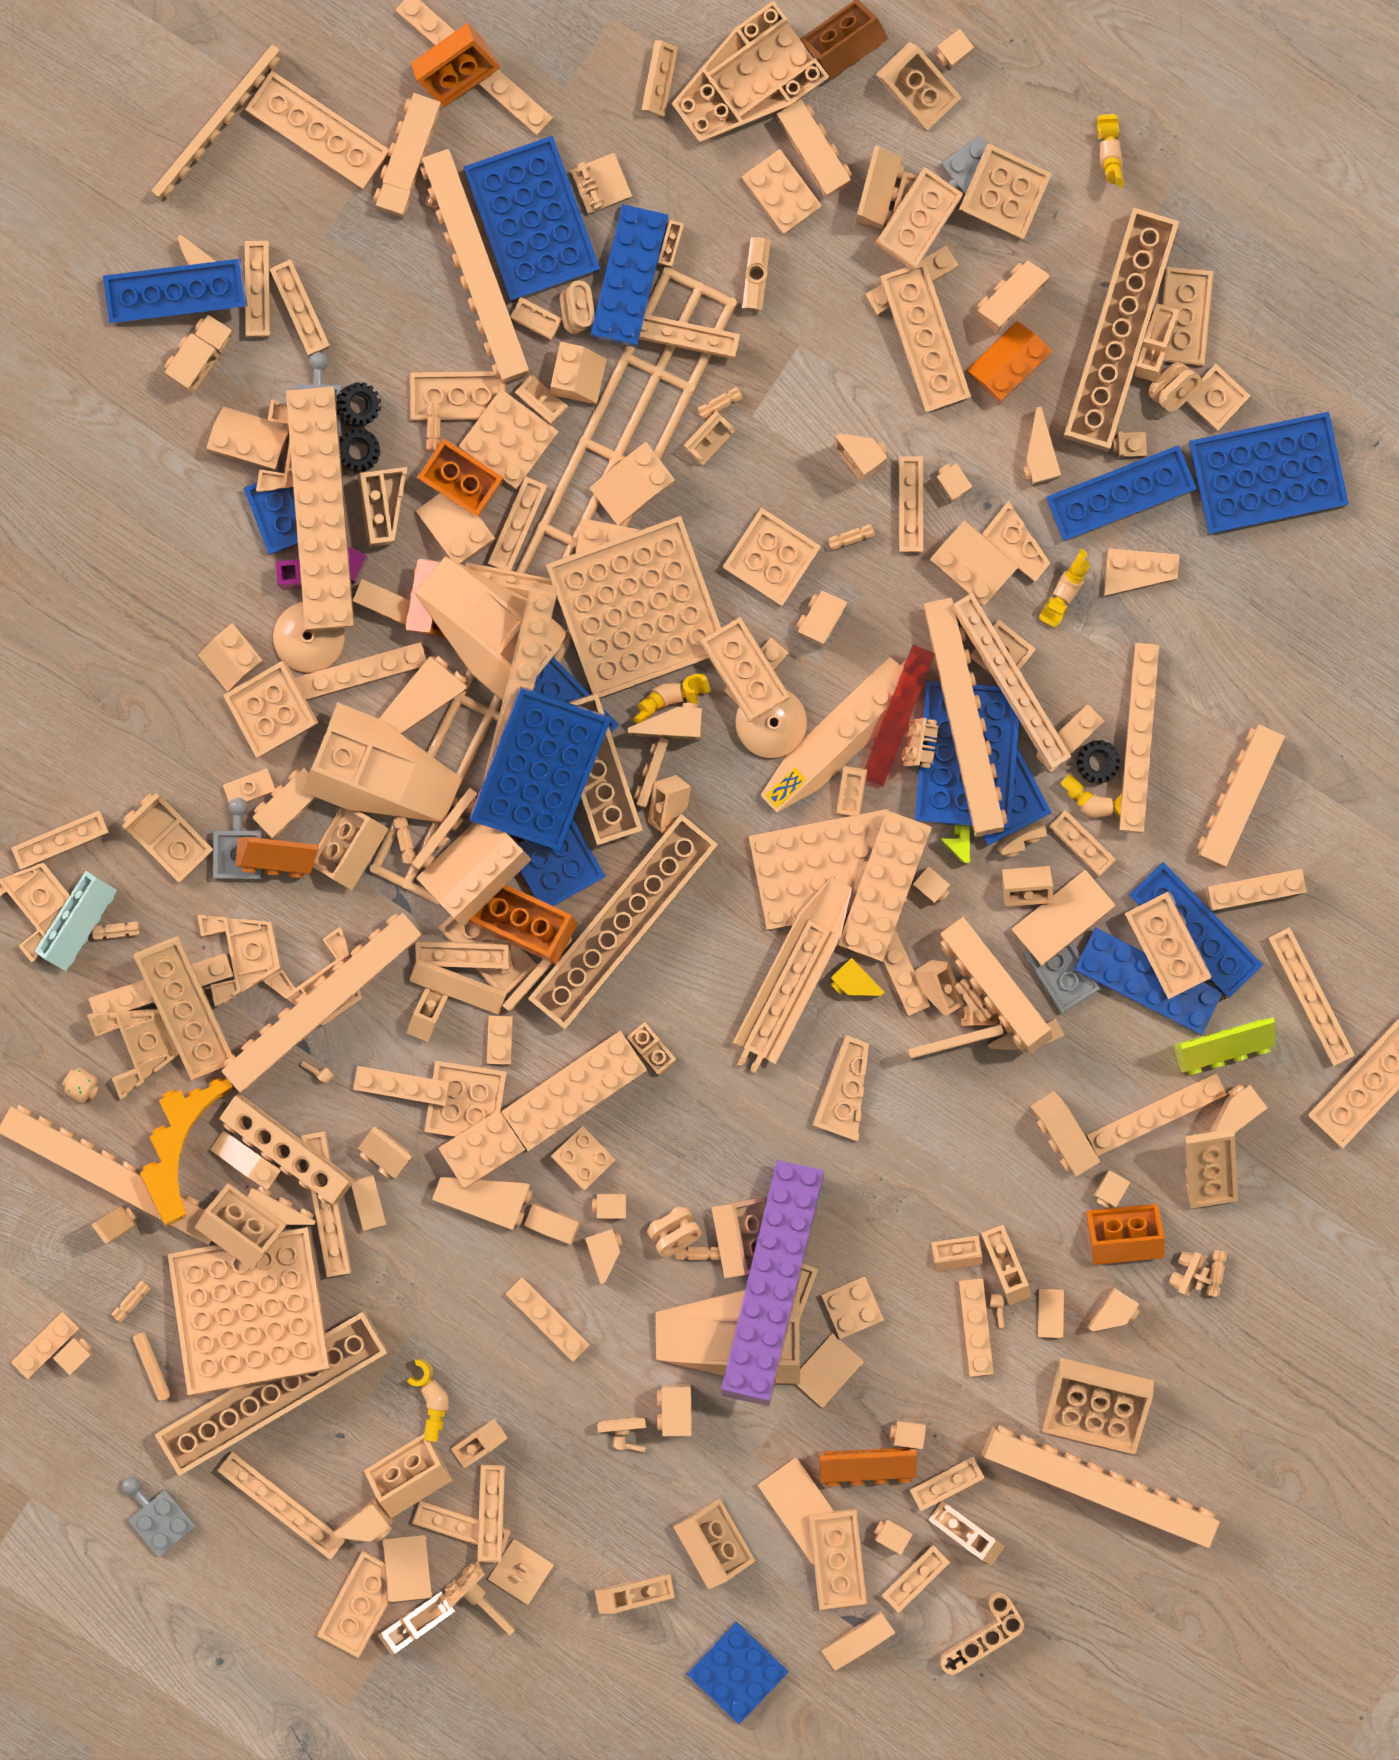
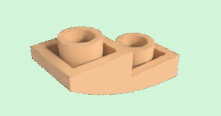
[996,822,1047,857]
[627,1022,677,1076]
[351,1175,386,1231]
[524,1203,580,1244]

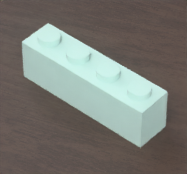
[34,871,117,971]

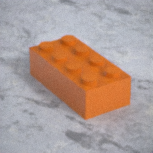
[469,885,578,965]

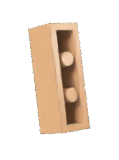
[658,220,684,268]

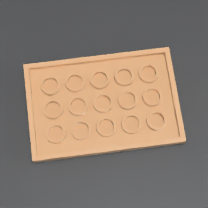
[749,809,908,930]

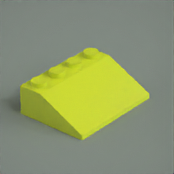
[1173,1017,1276,1076]

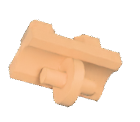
[1169,1251,1212,1296]

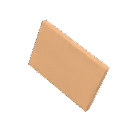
[796,1333,864,1408]
[382,1535,432,1602]

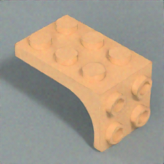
[122,793,213,883]

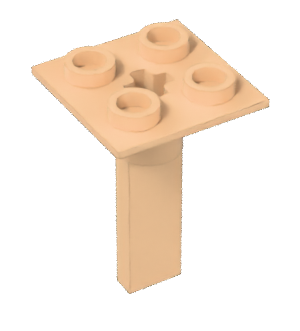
[444,1562,515,1635]

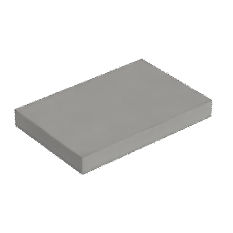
[1023,942,1102,1014]

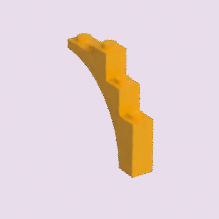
[140,1078,233,1227]

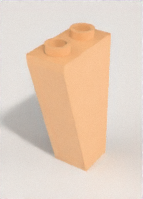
[379,655,470,734]
[432,1177,533,1230]

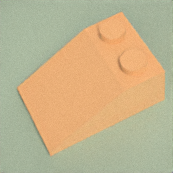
[875,42,962,131]
[589,442,675,525]
[416,493,496,565]
[628,703,702,740]
[1209,1084,1267,1133]

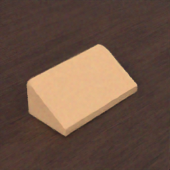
[931,1236,983,1271]
[1038,1289,1064,1338]

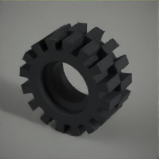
[336,382,381,427]
[339,428,380,473]
[1076,740,1121,784]

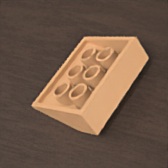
[416,822,532,926]
[1042,1358,1154,1455]

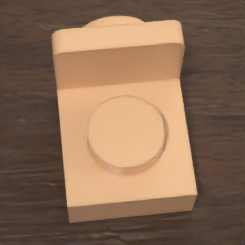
[1112,431,1147,458]
[959,1001,998,1026]

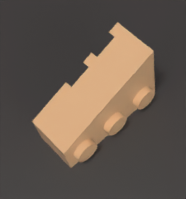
[358,467,407,547]
[1030,1091,1100,1177]

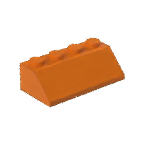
[818,1447,917,1487]

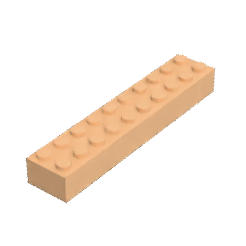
[1063,208,1179,452]
[286,387,355,632]
[528,814,718,1030]
[155,1310,389,1476]
[981,1425,1220,1548]

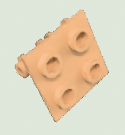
[570,153,632,214]
[901,718,939,768]
[551,1126,616,1191]

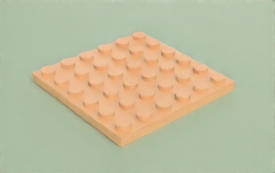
[545,515,721,698]
[168,1227,331,1396]

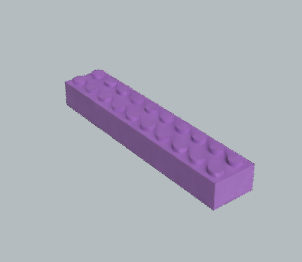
[721,1160,824,1407]

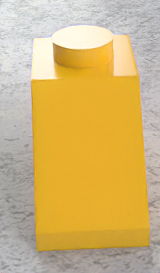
[830,958,885,996]

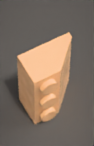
[856,145,905,230]
[976,261,1050,334]
[207,406,289,472]
[833,433,888,484]
[930,520,1019,606]
[313,807,389,890]
[194,1184,286,1270]
[711,1197,766,1278]
[364,1434,453,1518]
[333,1498,394,1542]
[673,1499,755,1589]

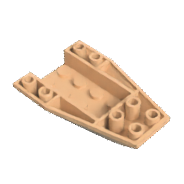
[672,0,829,143]
[415,556,567,701]
[302,702,462,823]
[656,1288,800,1384]

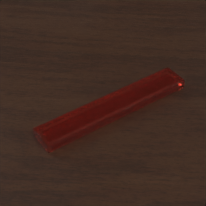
[864,644,935,787]

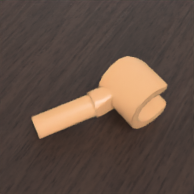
[300,1061,334,1083]
[990,1294,1005,1328]
[612,1436,646,1453]

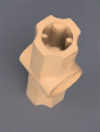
[742,237,771,312]

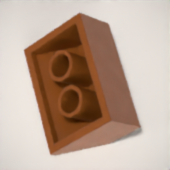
[800,0,888,80]

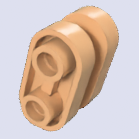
[560,280,595,334]
[1148,362,1202,412]
[647,1207,702,1257]

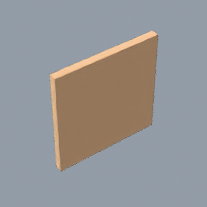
[488,1539,554,1605]

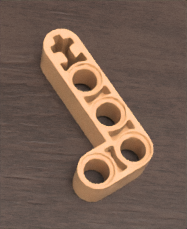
[940,1592,1024,1675]

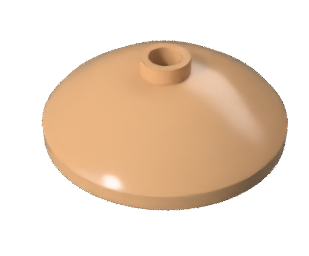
[273,602,345,673]
[735,690,807,758]

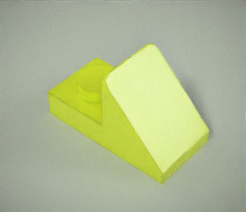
[939,825,970,864]

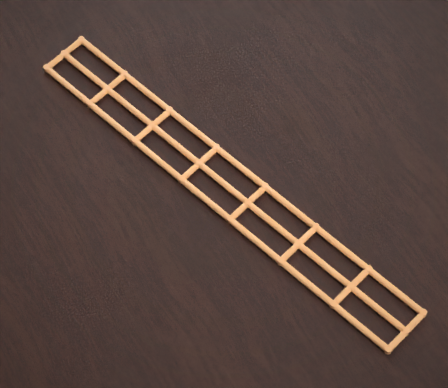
[370,267,737,905]

